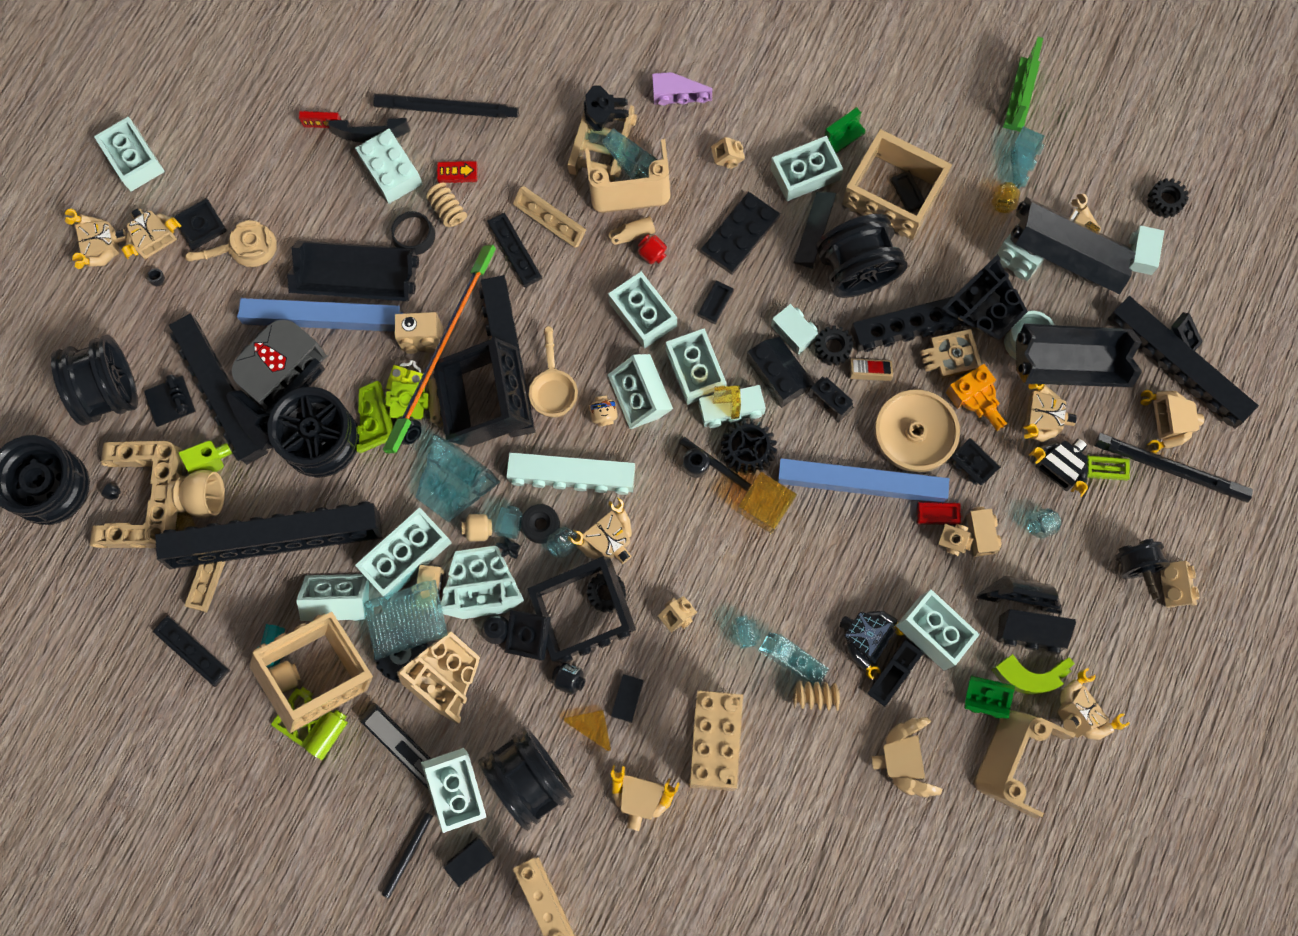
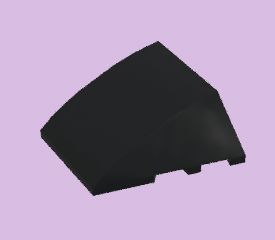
[940,254,1028,340]
[976,576,1062,615]

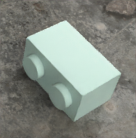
[1129,226,1164,275]
[771,304,818,355]

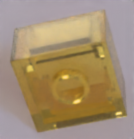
[737,472,797,534]

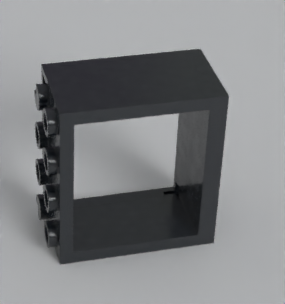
[433,338,532,447]

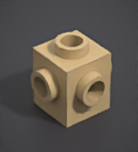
[711,137,745,168]
[938,524,974,556]
[658,596,697,633]

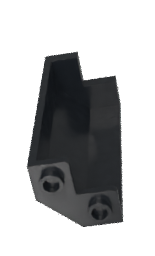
[1010,197,1136,295]
[287,240,419,301]
[1016,324,1142,387]

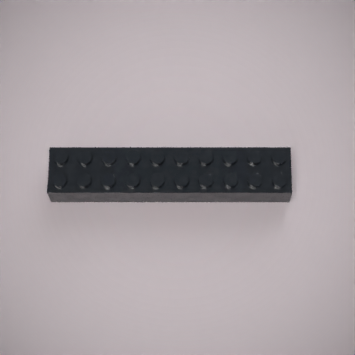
[155,501,383,569]

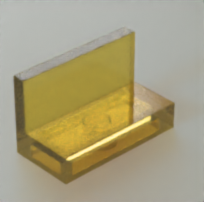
[713,386,741,419]

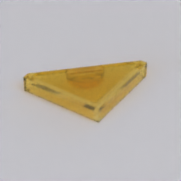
[564,710,611,751]

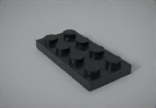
[700,192,781,275]

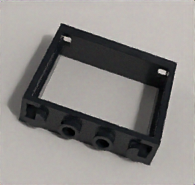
[527,556,636,664]

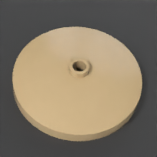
[875,390,960,472]

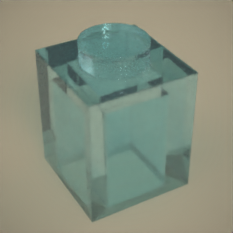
[495,506,523,540]

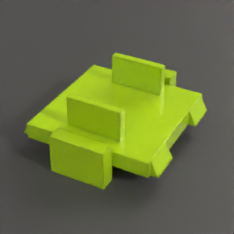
[385,381,429,419]

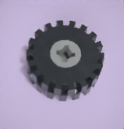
[373,627,430,683]

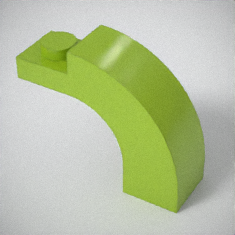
[991,654,1075,695]

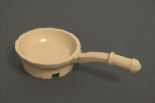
[185,221,277,267]
[529,326,578,418]

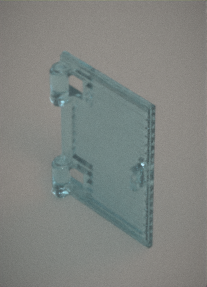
[364,580,448,659]

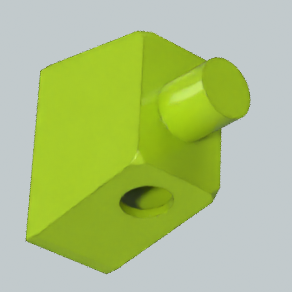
[178,441,232,474]

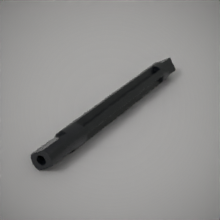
[374,93,519,118]
[1095,433,1253,503]

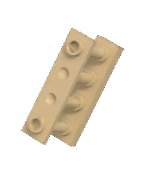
[568,105,637,182]
[513,857,575,936]

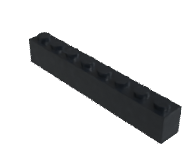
[479,275,536,438]
[1107,295,1259,428]
[169,313,269,465]

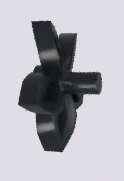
[495,538,520,559]

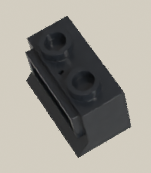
[808,376,854,423]

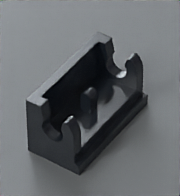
[444,835,495,887]

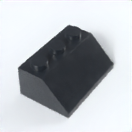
[746,337,815,408]
[997,609,1076,654]

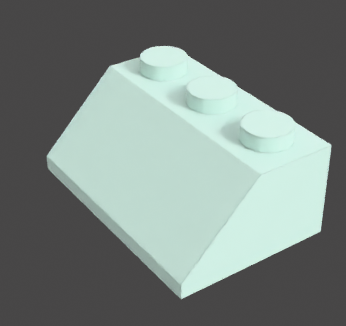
[608,354,673,429]
[297,574,369,622]

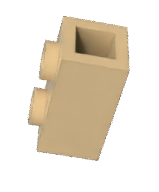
[966,507,1002,557]

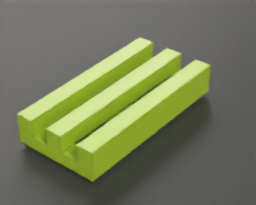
[1086,456,1130,481]

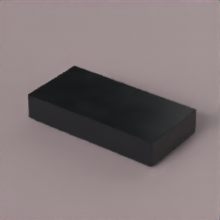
[890,170,925,212]
[698,280,734,325]
[611,674,644,723]

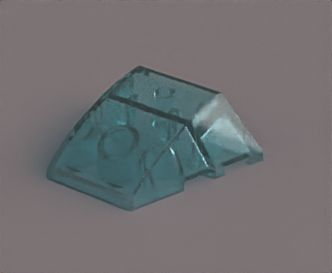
[415,434,500,522]

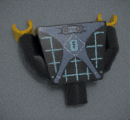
[840,611,904,680]

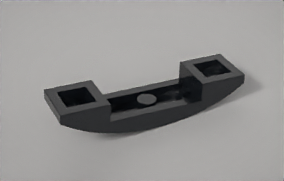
[328,118,410,143]

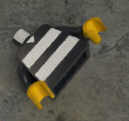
[1029,439,1088,497]

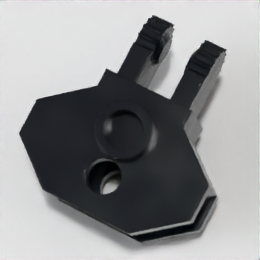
[584,85,629,131]

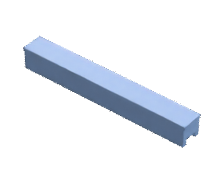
[237,298,403,332]
[778,458,950,503]

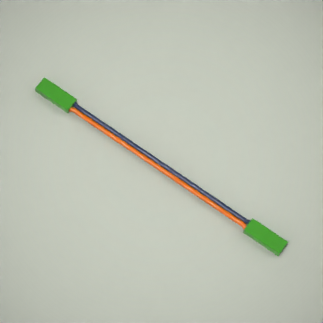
[382,245,496,453]

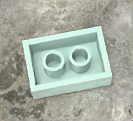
[94,116,165,191]
[355,129,423,204]
[770,136,843,201]
[608,272,677,349]
[666,329,727,405]
[896,589,980,671]
[421,748,486,833]

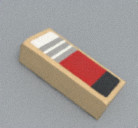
[850,359,893,381]

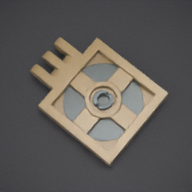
[920,329,982,378]

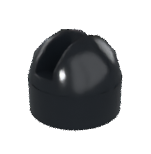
[147,269,165,287]
[101,482,121,500]

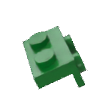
[964,675,1015,719]

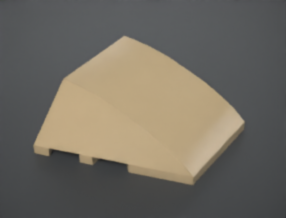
[397,631,480,724]

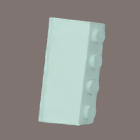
[355,507,452,600]

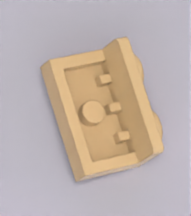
[1160,561,1199,608]

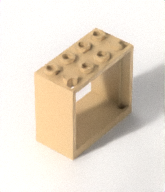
[842,129,952,240]
[250,612,373,734]
[690,691,743,791]

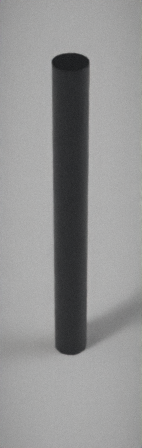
[680,437,752,491]
[382,812,433,899]

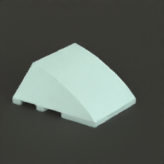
[437,546,524,619]

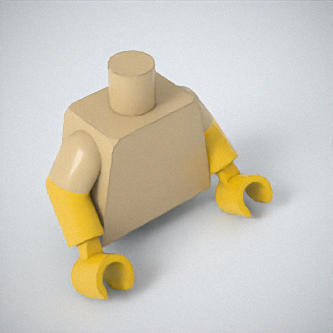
[611,765,680,831]

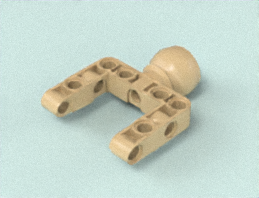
[89,441,225,548]

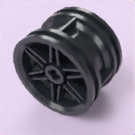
[816,214,908,298]
[51,335,138,426]
[268,387,359,478]
[0,435,90,525]
[478,726,574,831]

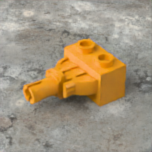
[945,364,1008,431]

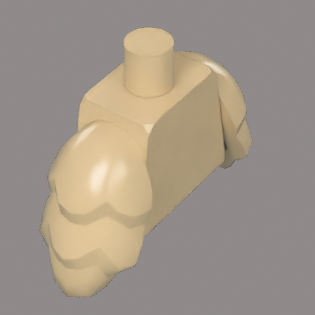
[872,717,943,798]

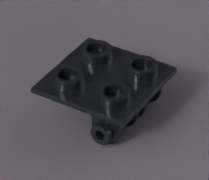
[144,375,196,427]

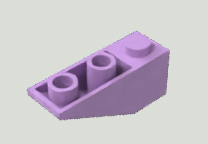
[652,72,712,105]

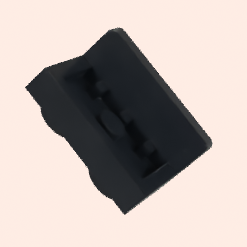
[951,438,1001,486]

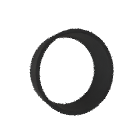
[391,211,435,255]

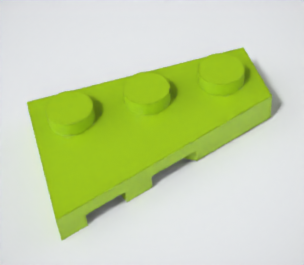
[357,381,393,453]

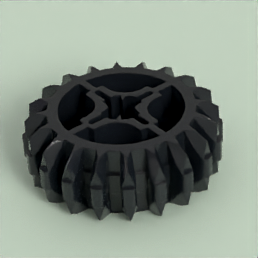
[721,419,777,475]

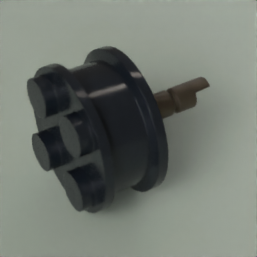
[1115,539,1170,600]

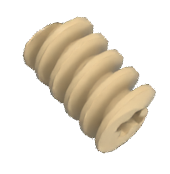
[426,183,467,227]
[793,681,840,711]

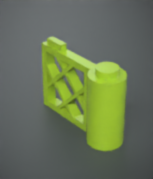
[271,687,348,760]

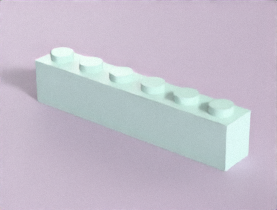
[507,453,635,495]

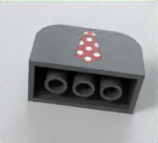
[232,320,327,411]

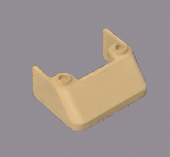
[585,139,670,213]
[975,710,1075,818]

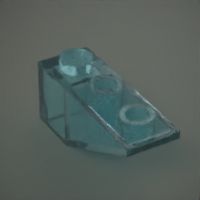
[1011,126,1045,193]
[602,128,658,179]
[758,632,829,685]

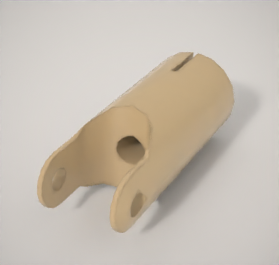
[609,216,655,245]
[428,378,443,427]

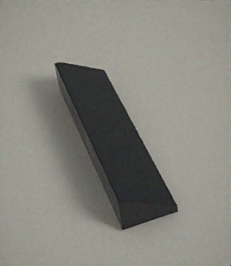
[794,192,837,269]

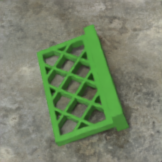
[1003,37,1043,132]

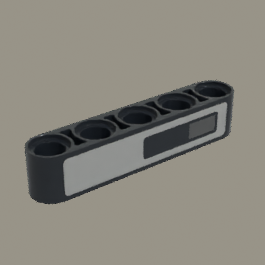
[358,703,432,790]

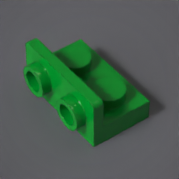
[824,107,866,154]

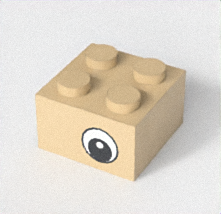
[395,312,443,354]

